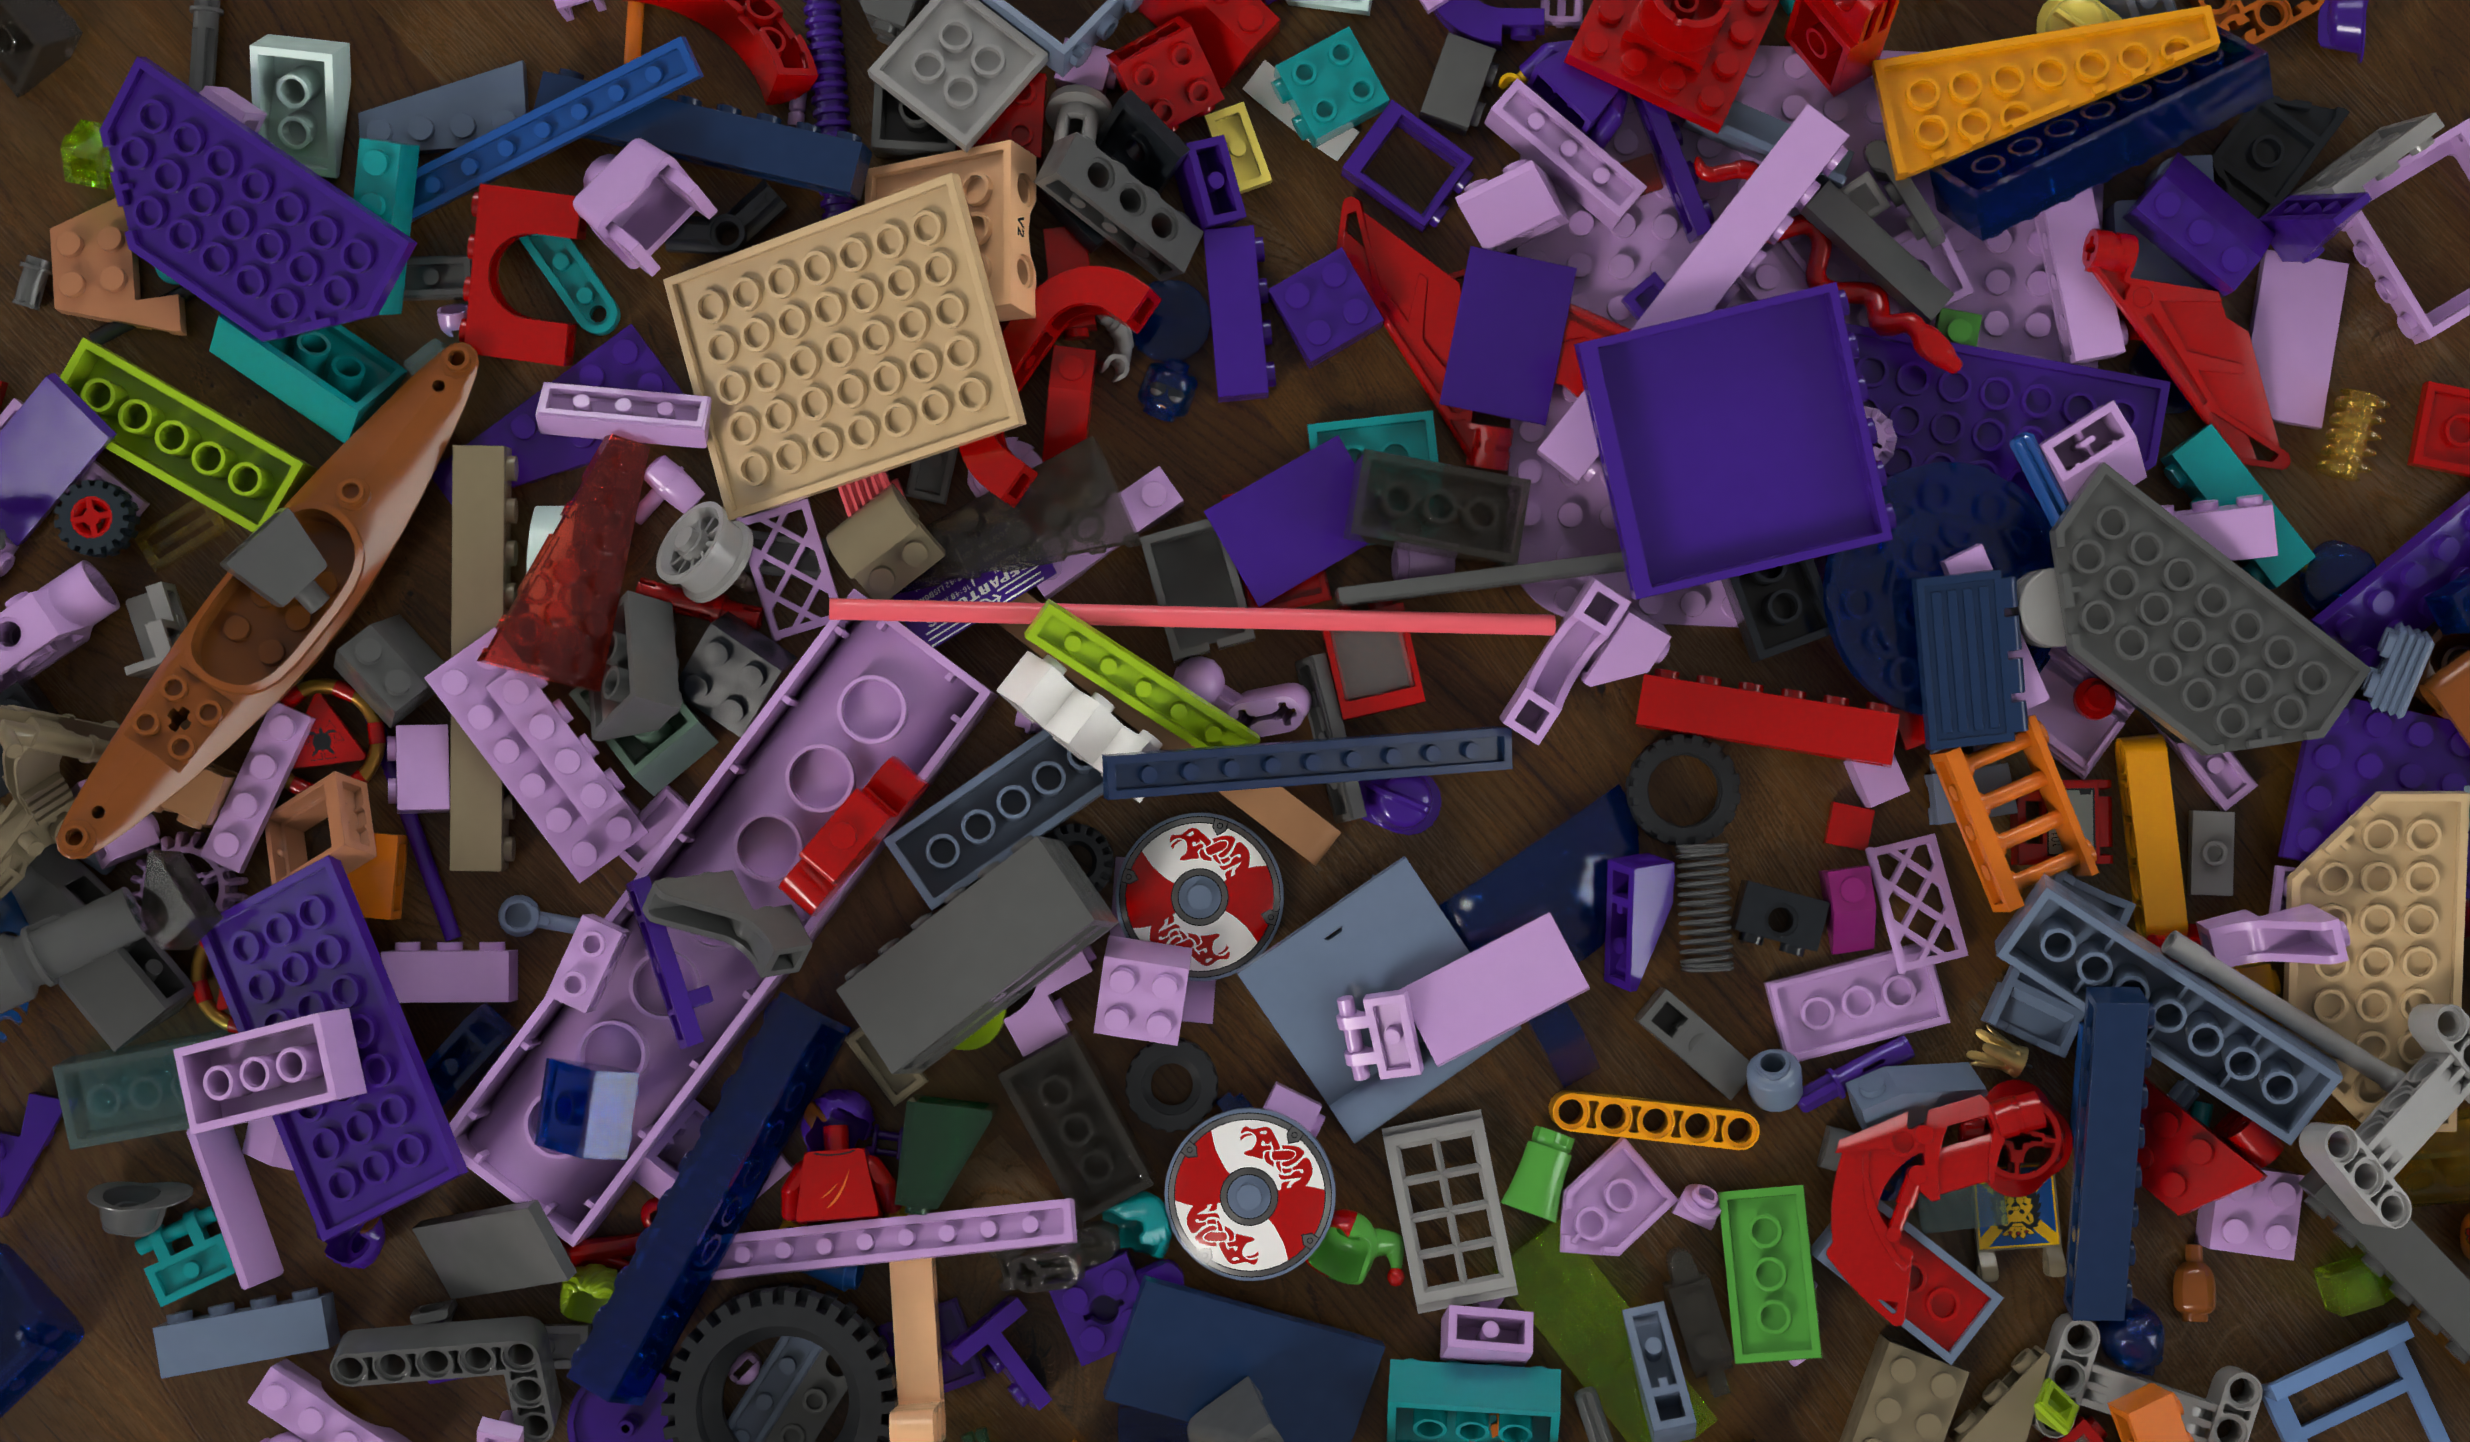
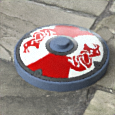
[1115,813,1284,981]
[1164,1107,1336,1281]

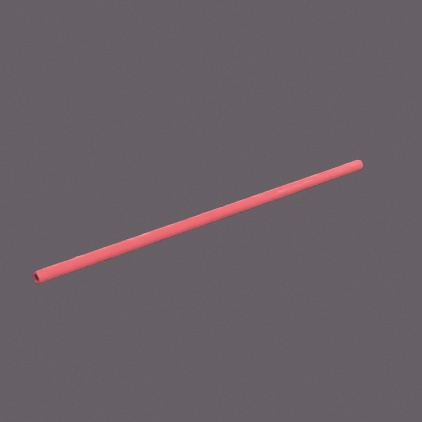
[829,598,1556,636]

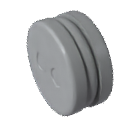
[2011,568,2067,648]

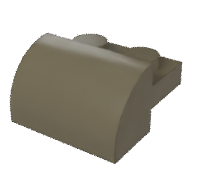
[826,483,946,599]

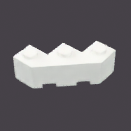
[996,651,1163,803]

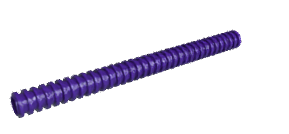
[803,0,858,220]

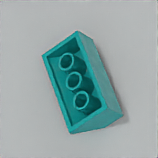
[209,314,408,443]
[1387,1358,1561,1442]

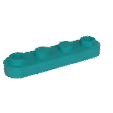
[519,234,621,336]

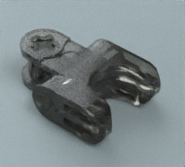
[989,1220,1120,1293]

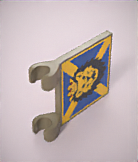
[1970,1162,2067,1282]

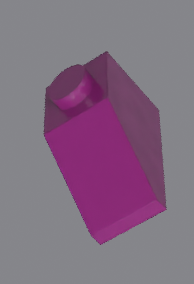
[1819,865,1876,955]

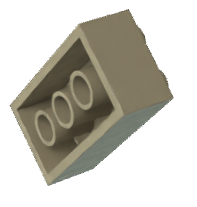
[1839,1334,1970,1442]

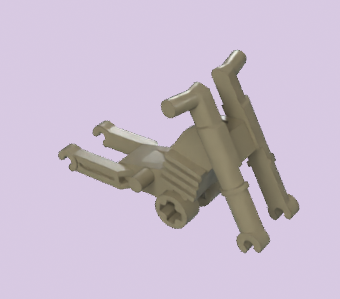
[0,705,120,900]

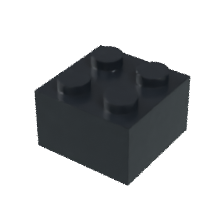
[678,611,798,738]

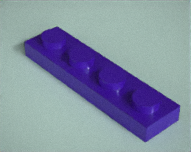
[1631,94,1714,244]

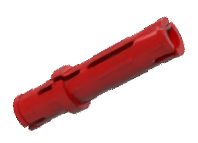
[635,577,764,631]

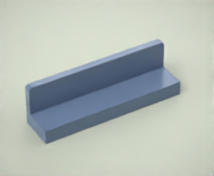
[1682,100,1855,189]

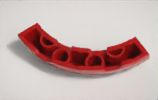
[623,0,818,105]

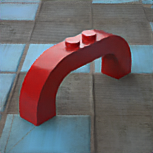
[959,266,1162,508]

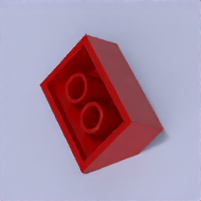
[1137,0,1281,91]

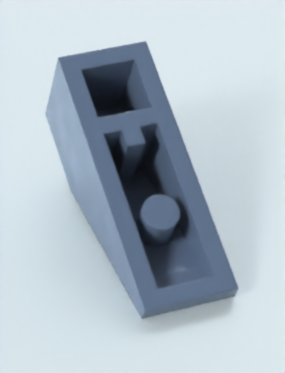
[1845,1062,1988,1130]
[1622,1301,1697,1442]

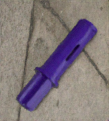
[1797,1035,1915,1113]

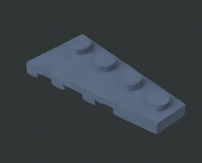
[358,60,529,154]

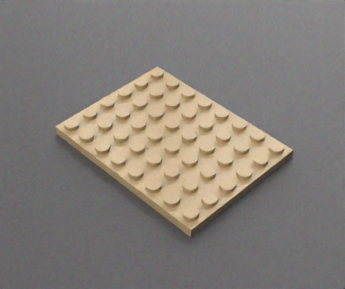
[663,172,1027,521]

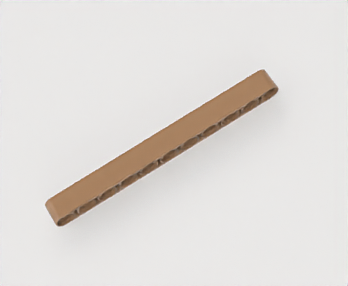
[997,592,1341,866]

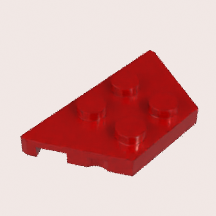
[2137,1076,2268,1216]

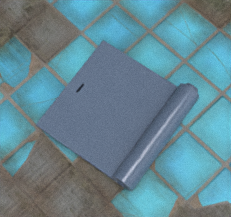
[1236,856,1522,1144]

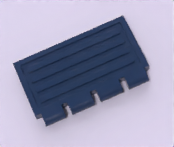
[1911,569,2029,750]

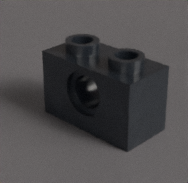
[1730,880,1830,957]

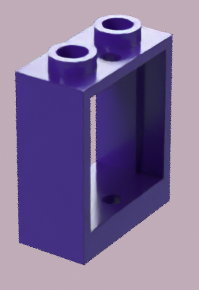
[1341,100,1474,233]

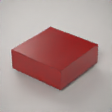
[1823,802,1875,851]

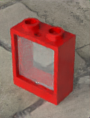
[1321,601,1426,721]

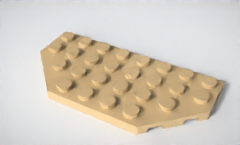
[2282,791,2470,1132]

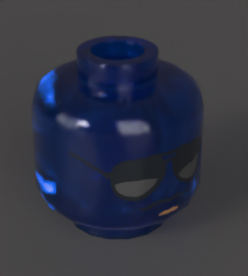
[1137,357,1199,422]

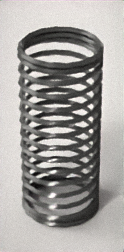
[1675,843,1735,972]

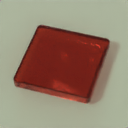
[1620,153,1663,196]

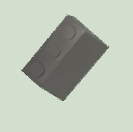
[585,591,682,741]

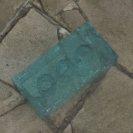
[52,1030,236,1150]

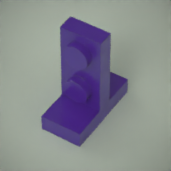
[943,1295,1052,1410]

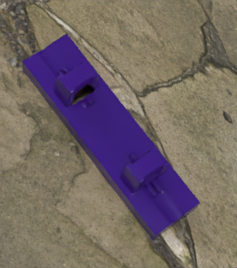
[625,875,714,1049]

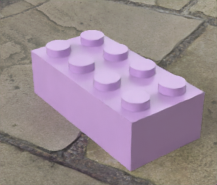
[173,1008,367,1135]

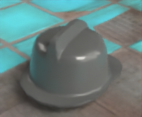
[87,1181,194,1237]

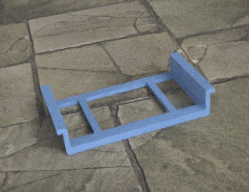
[2261,1320,2451,1442]

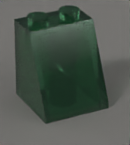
[895,1094,999,1215]

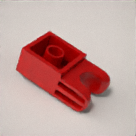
[1784,0,1900,97]

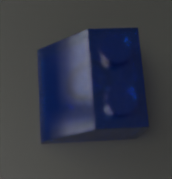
[534,1058,639,1160]

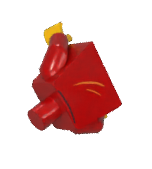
[779,1125,909,1229]

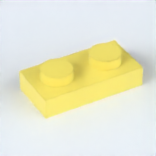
[1204,101,1272,194]

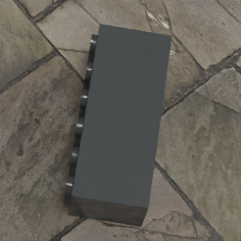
[836,835,1119,1074]

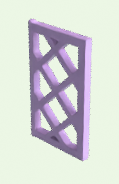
[736,498,839,642]
[1865,833,1969,974]

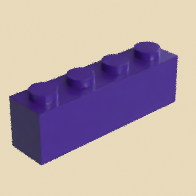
[1203,225,1276,403]

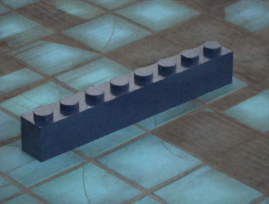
[533,68,873,201]
[2063,987,2155,1321]

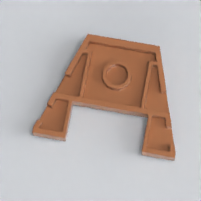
[50,198,187,336]

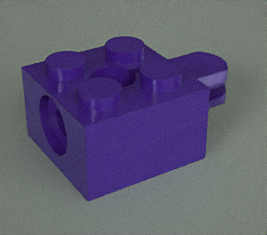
[1048,1248,1184,1366]

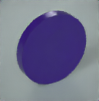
[567,1361,673,1442]

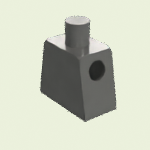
[219,507,330,614]

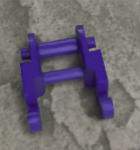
[865,1124,909,1182]

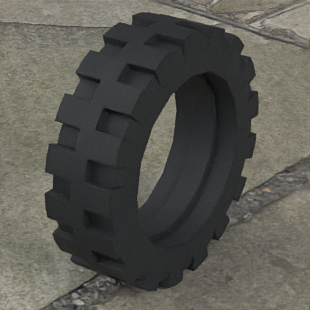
[1625,734,1741,846]

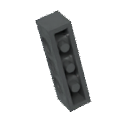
[1034,132,1204,281]

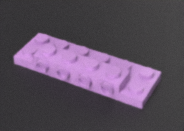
[424,627,649,884]

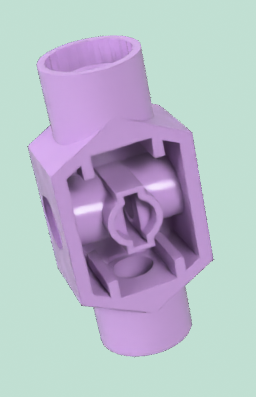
[0,560,120,692]

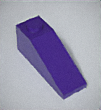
[1604,853,1675,992]

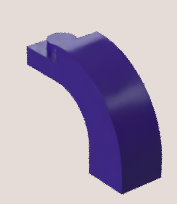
[1433,0,1545,51]

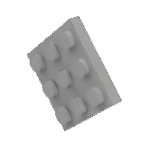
[868,0,1049,153]
[2287,112,2445,197]

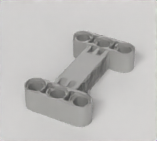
[2299,1003,2470,1229]
[2031,1312,2263,1442]

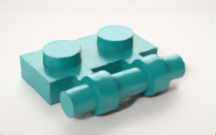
[134,1205,236,1307]

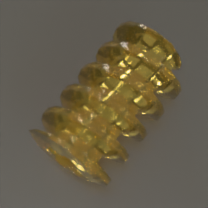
[2316,388,2391,482]

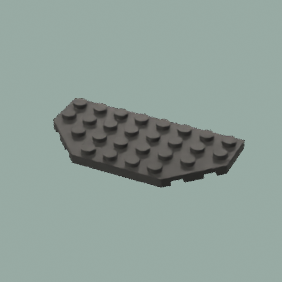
[2049,462,2372,756]

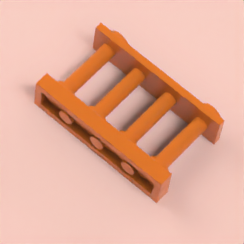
[1930,715,2099,912]

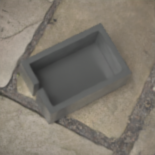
[1139,519,1256,663]

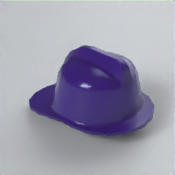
[2318,0,2369,64]
[1358,776,1442,835]

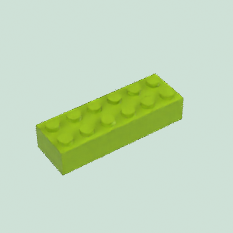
[60,338,317,532]

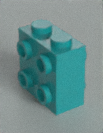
[1271,26,1390,148]

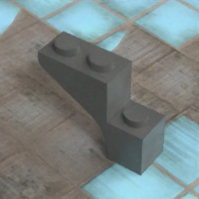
[642,870,813,978]

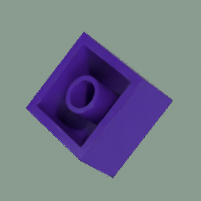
[1268,247,1384,369]

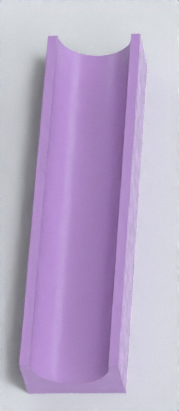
[449,589,998,1247]

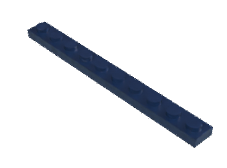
[1102,726,1513,800]

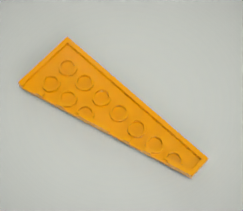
[1871,5,2220,181]

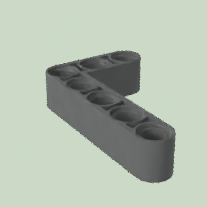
[330,1316,562,1442]

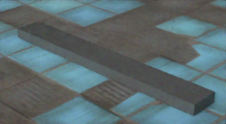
[1335,552,1625,607]

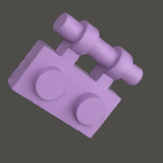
[1336,989,1424,1081]

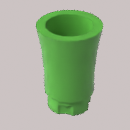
[1500,1125,1575,1223]

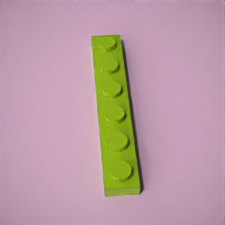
[1024,599,1261,748]

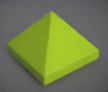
[2034,1377,2079,1436]

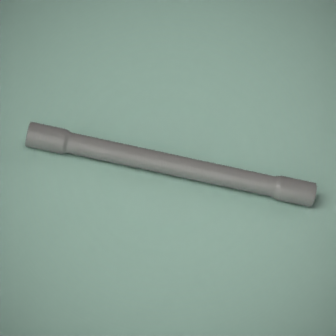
[2161,930,2406,1093]

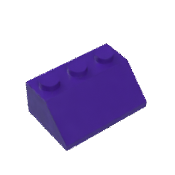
[2122,152,2275,298]

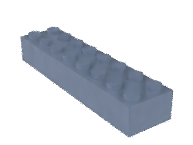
[1995,874,2343,1145]

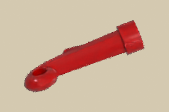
[559,1197,680,1273]

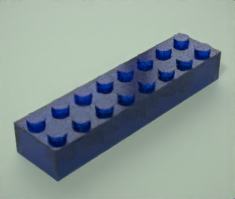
[1929,26,2273,241]

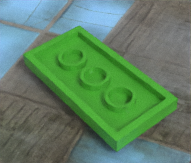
[1718,1185,1822,1364]

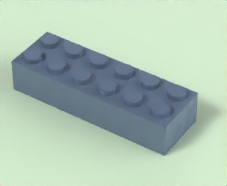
[883,729,1104,912]

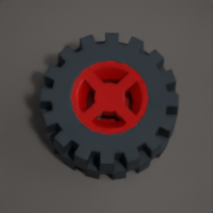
[54,480,141,558]

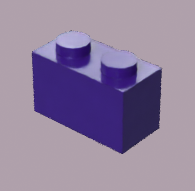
[1175,135,1247,231]

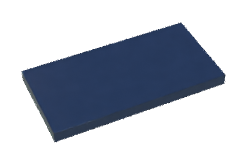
[1103,1275,1386,1442]

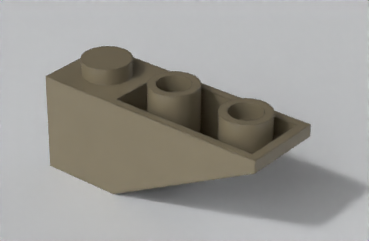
[1949,1345,2051,1442]

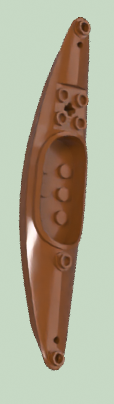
[56,342,480,859]

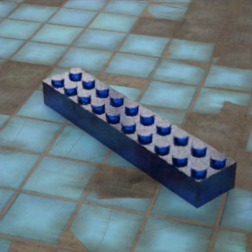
[566,992,851,1406]

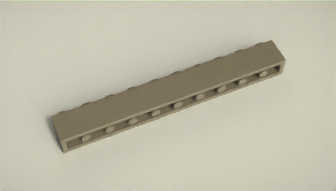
[450,445,519,871]

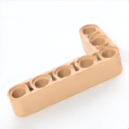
[889,1258,946,1442]

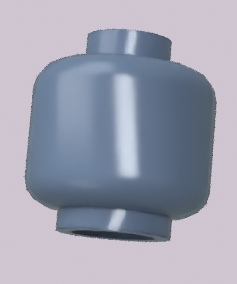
[1746,1049,1803,1112]

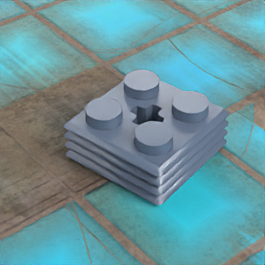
[2360,622,2435,719]

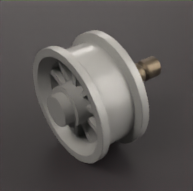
[656,501,757,603]

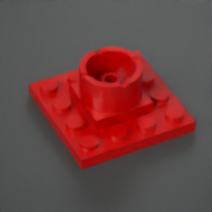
[1564,0,1779,134]

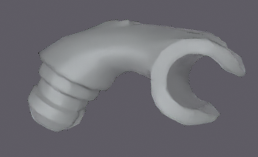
[1096,315,1134,383]

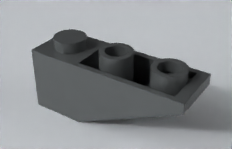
[1633,986,1750,1101]

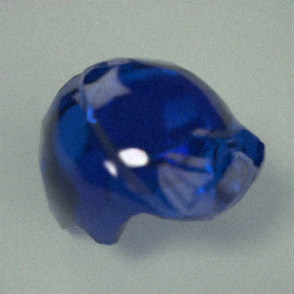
[2096,1297,2165,1376]

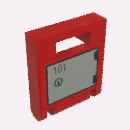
[2010,780,2113,865]

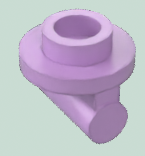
[1672,1184,1722,1230]

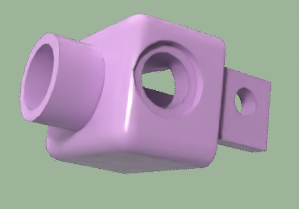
[573,138,718,277]

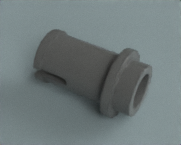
[12,255,53,311]

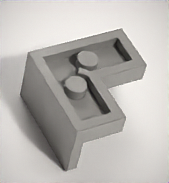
[124,581,188,679]

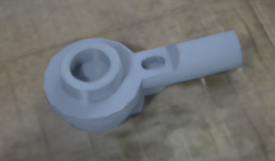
[498,895,581,937]

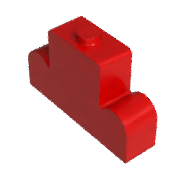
[778,756,929,917]

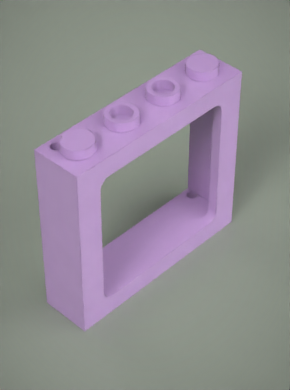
[2341,118,2470,345]

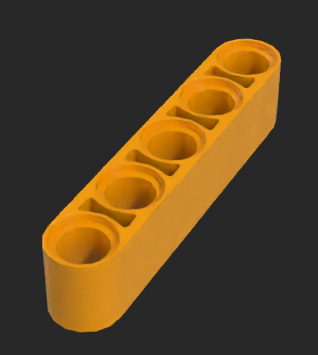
[2115,733,2188,939]
[1548,1090,1760,1150]

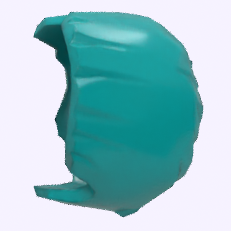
[1102,1191,1173,1259]

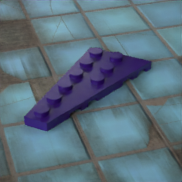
[432,324,684,505]

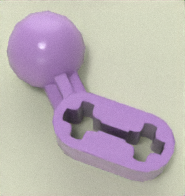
[1173,656,1312,737]

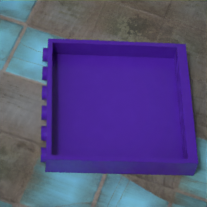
[1574,282,1897,600]

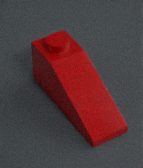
[1042,345,1098,481]

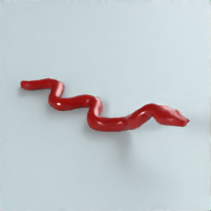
[1694,156,1963,374]

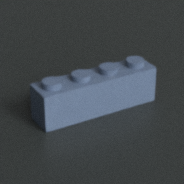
[153,1287,341,1379]

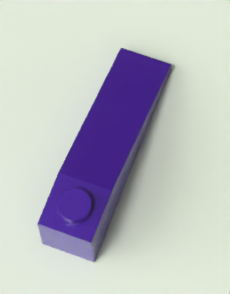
[2259,192,2372,264]

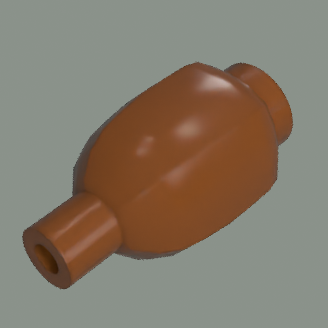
[2173,1244,2216,1322]

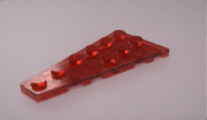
[477,434,650,692]

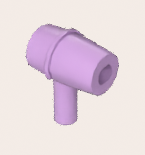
[629,455,705,525]

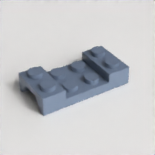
[1980,871,2136,1058]

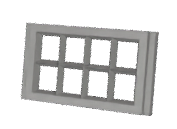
[1382,1109,1519,1314]

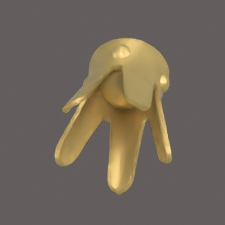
[1966,1024,2033,1078]

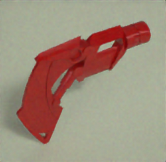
[1826,1090,2046,1327]

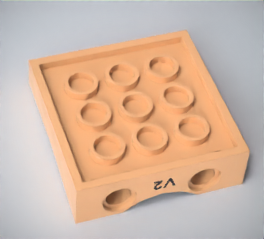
[865,140,1036,322]

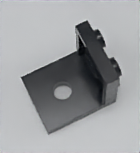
[1036,89,1190,254]

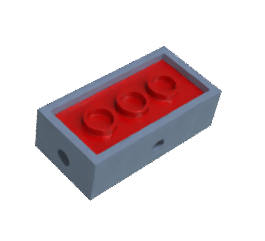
[1811,1200,2004,1365]

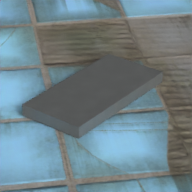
[412,1200,577,1299]

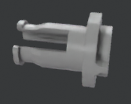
[1045,84,1113,143]

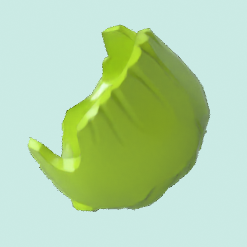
[560,1263,632,1325]

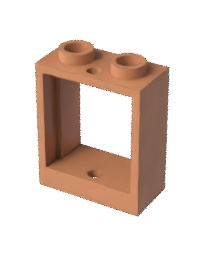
[265,771,377,885]

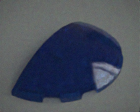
[1438,784,1639,963]

